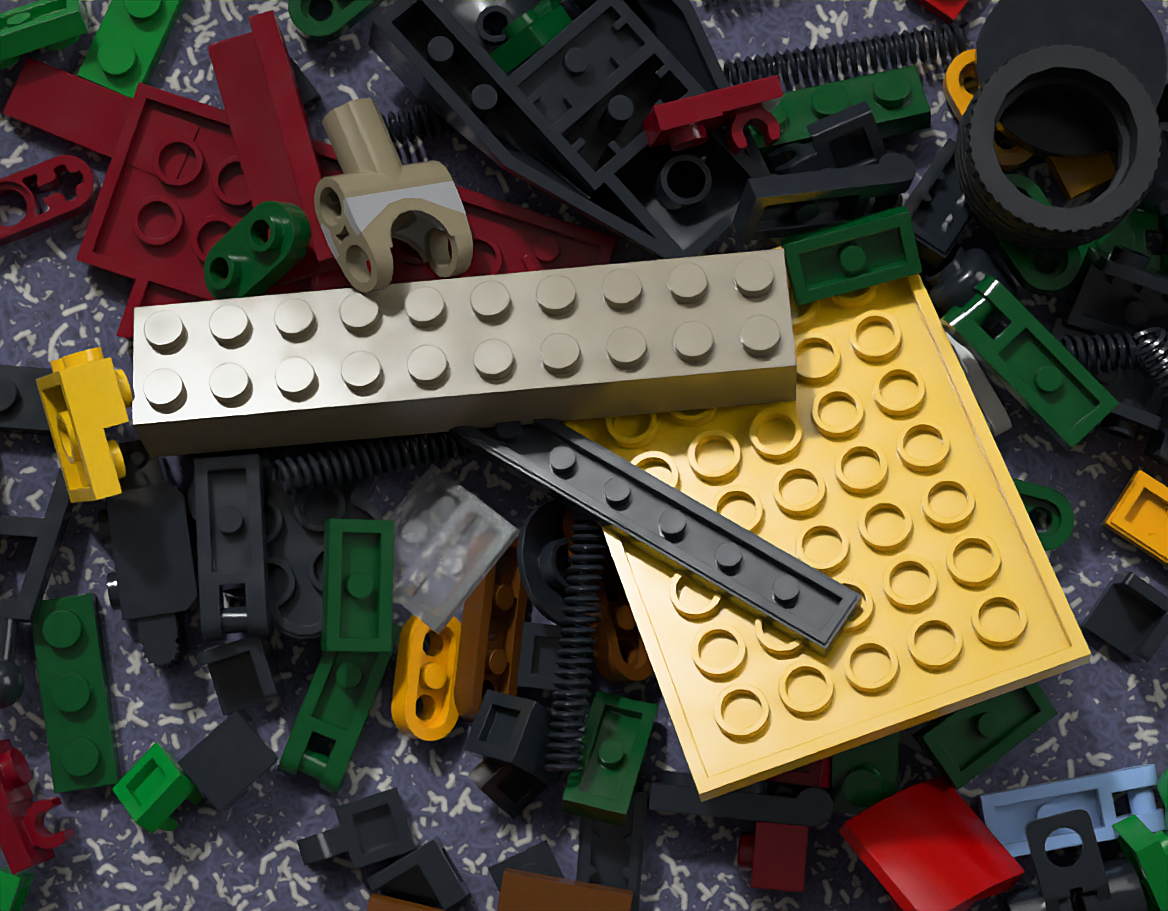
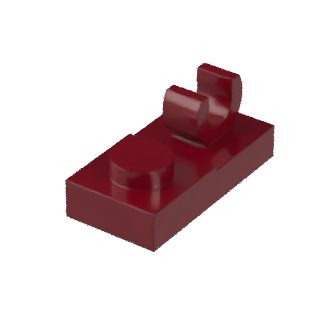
[642,75,784,155]
[0,738,75,875]

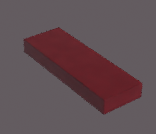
[3,56,200,179]

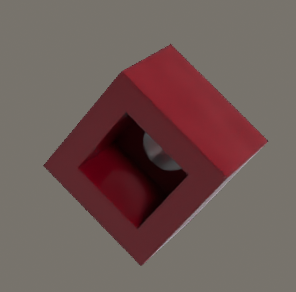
[737,820,809,892]

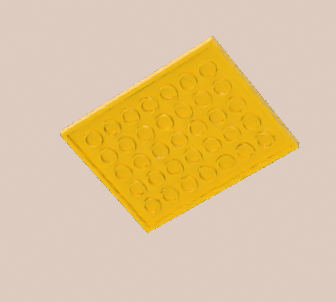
[562,246,1091,802]

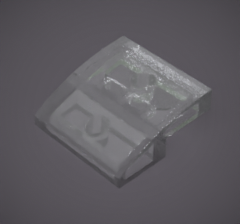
[387,464,520,634]

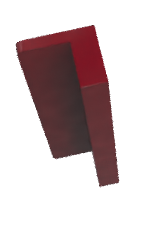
[208,10,341,285]

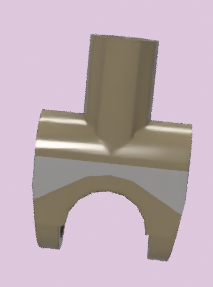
[314,98,473,293]

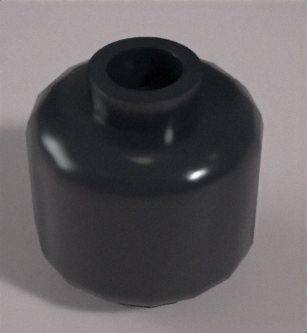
[922,246,1018,339]

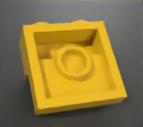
[35,346,133,503]

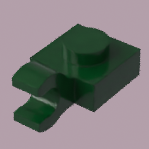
[489,0,573,74]

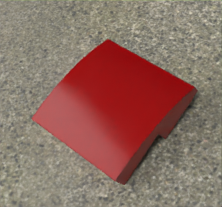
[838,776,1025,911]

